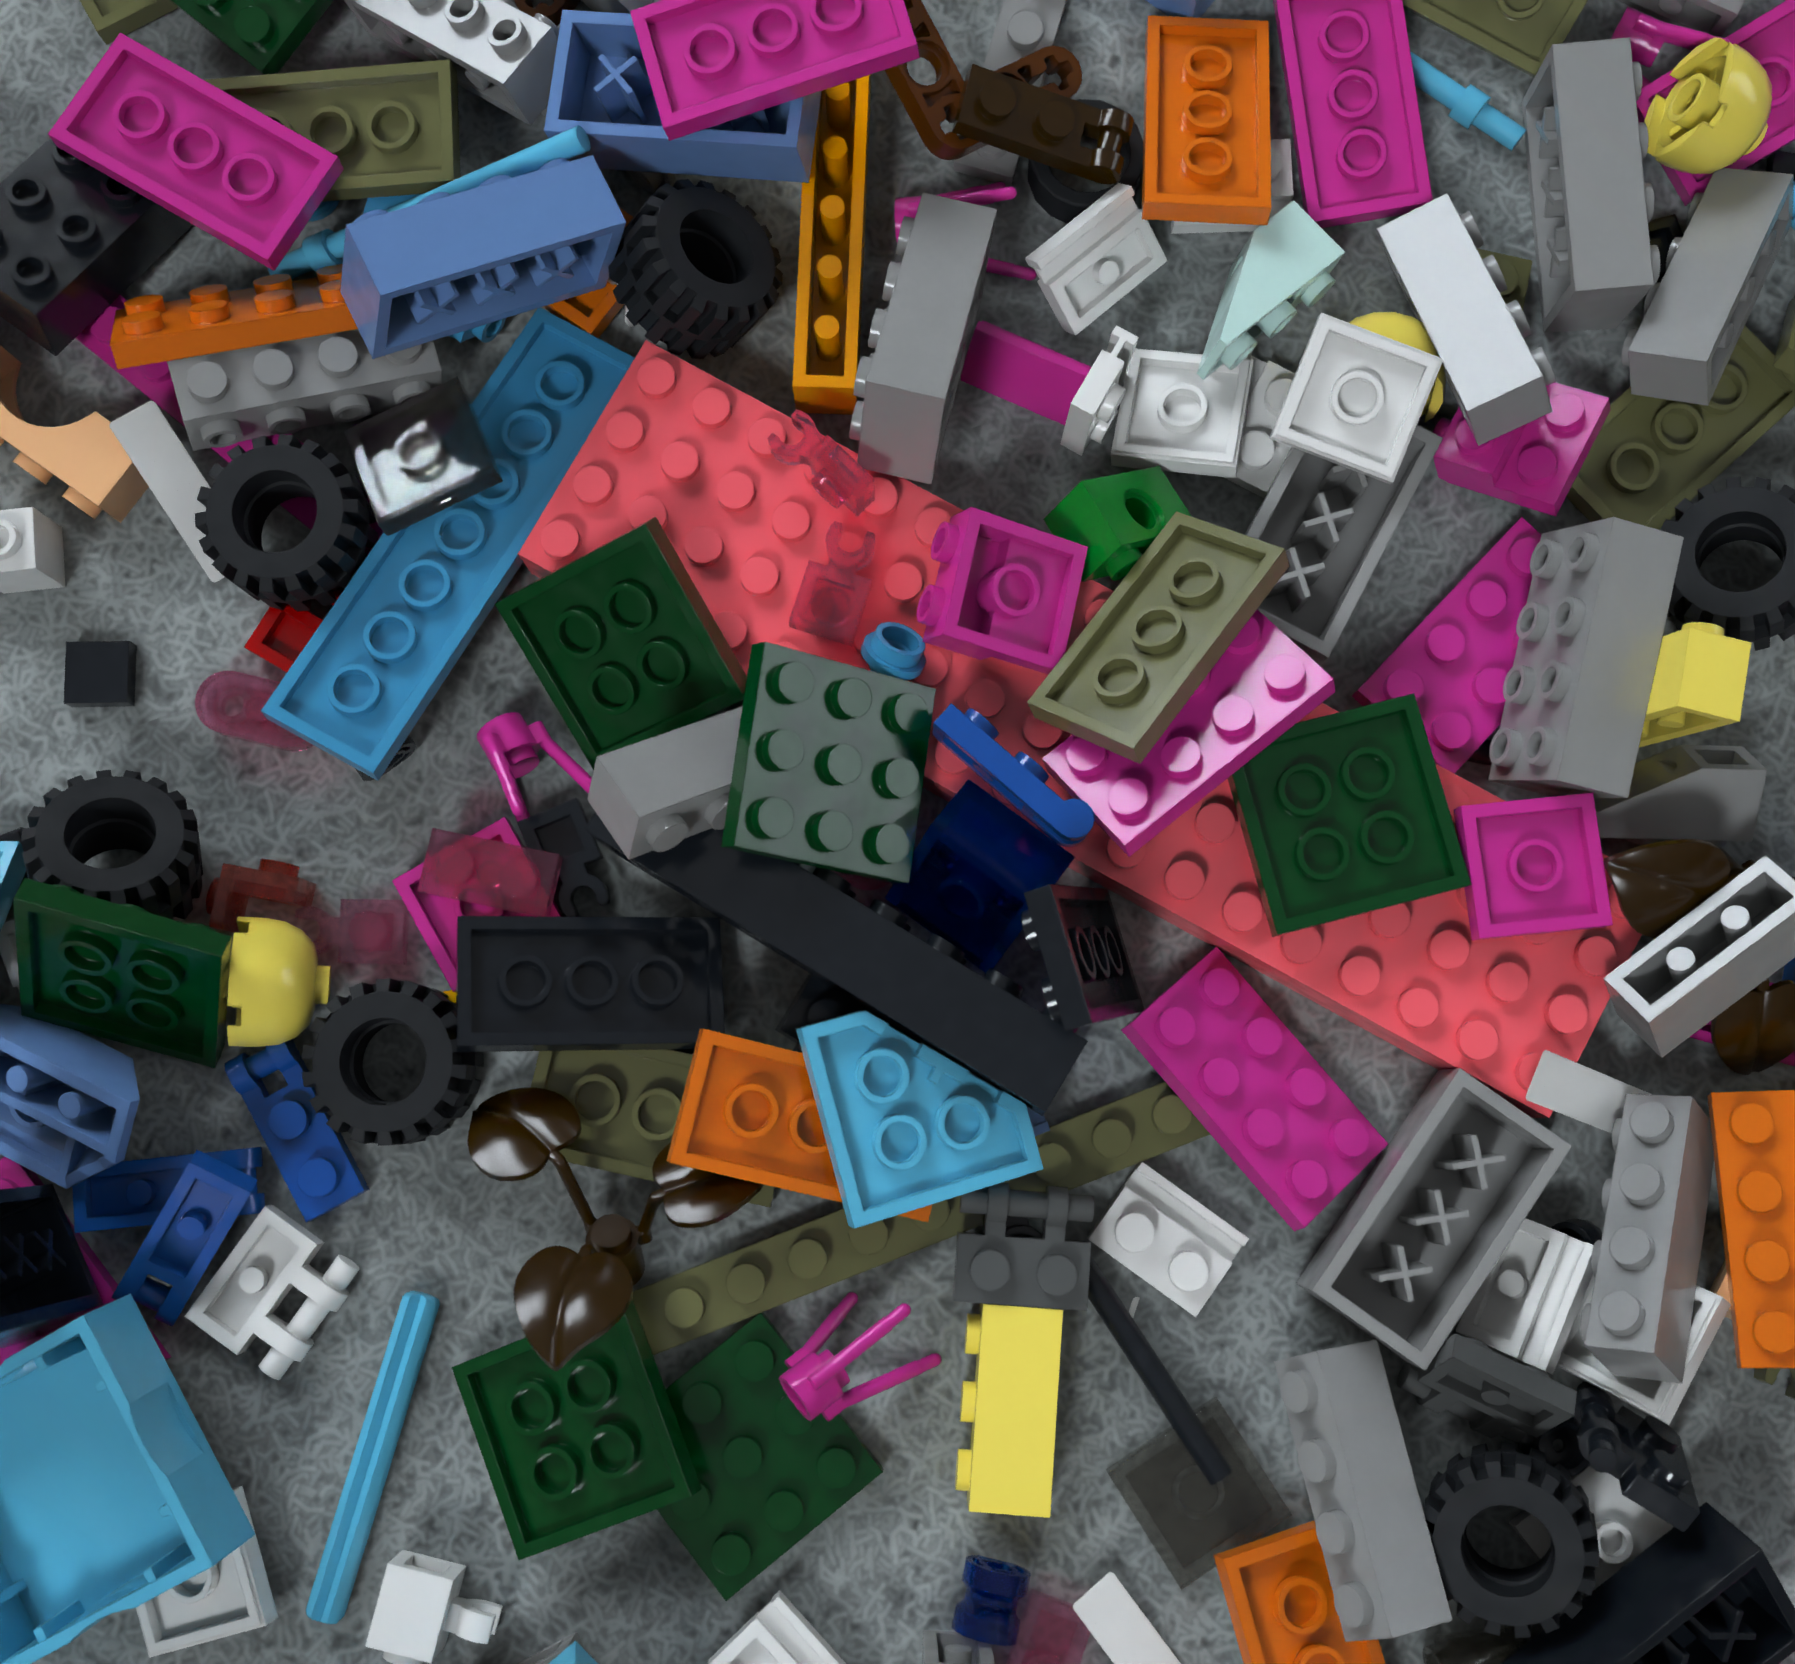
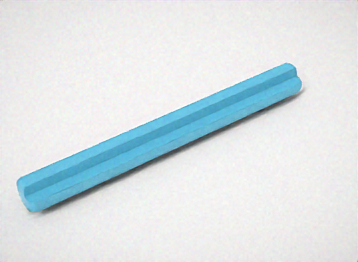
[306,1291,440,1624]

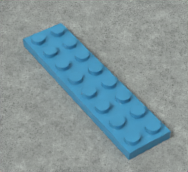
[261,308,635,781]

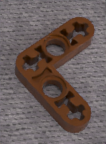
[885,0,1082,161]

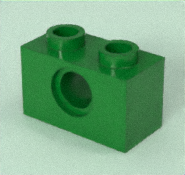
[1043,466,1191,582]

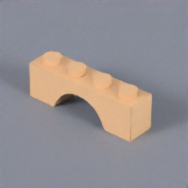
[0,345,149,523]

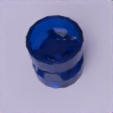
[951,1555,1031,1646]

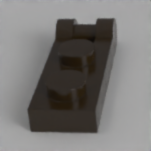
[952,64,1134,184]

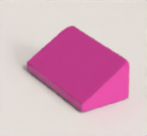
[961,320,1091,425]

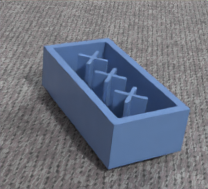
[544,10,821,183]
[340,155,626,359]

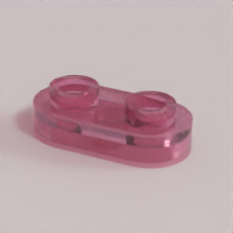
[195,670,314,752]

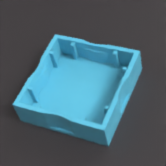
[0,1293,255,1664]

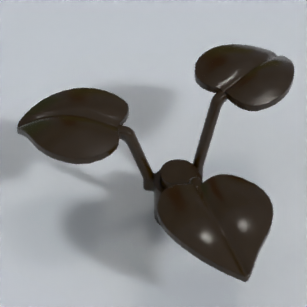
[1604,839,1795,1075]
[467,1087,764,1371]

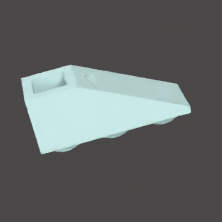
[1197,200,1345,380]

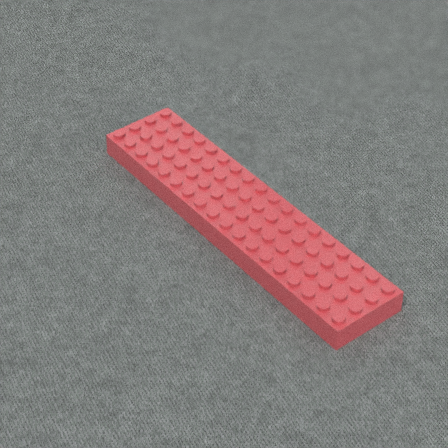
[518,340,1642,1118]

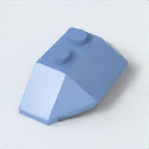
[0,1004,140,1189]

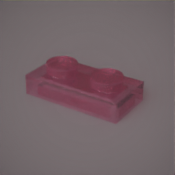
[418,828,563,917]

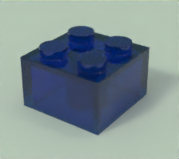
[885,779,1075,973]

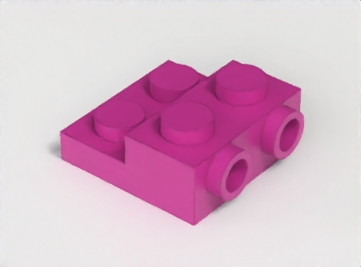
[1432,383,1610,517]
[916,507,1088,674]

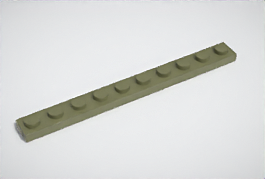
[632,1081,1210,1355]

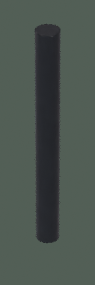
[1088,1256,1233,1486]

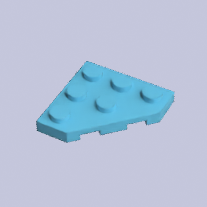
[796,1010,1044,1229]

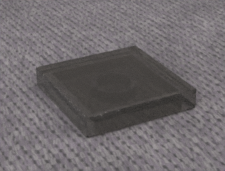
[344,377,503,536]
[1106,1397,1292,1590]

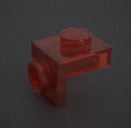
[206,859,316,933]

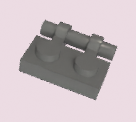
[952,1182,1094,1311]
[1397,1333,1577,1443]

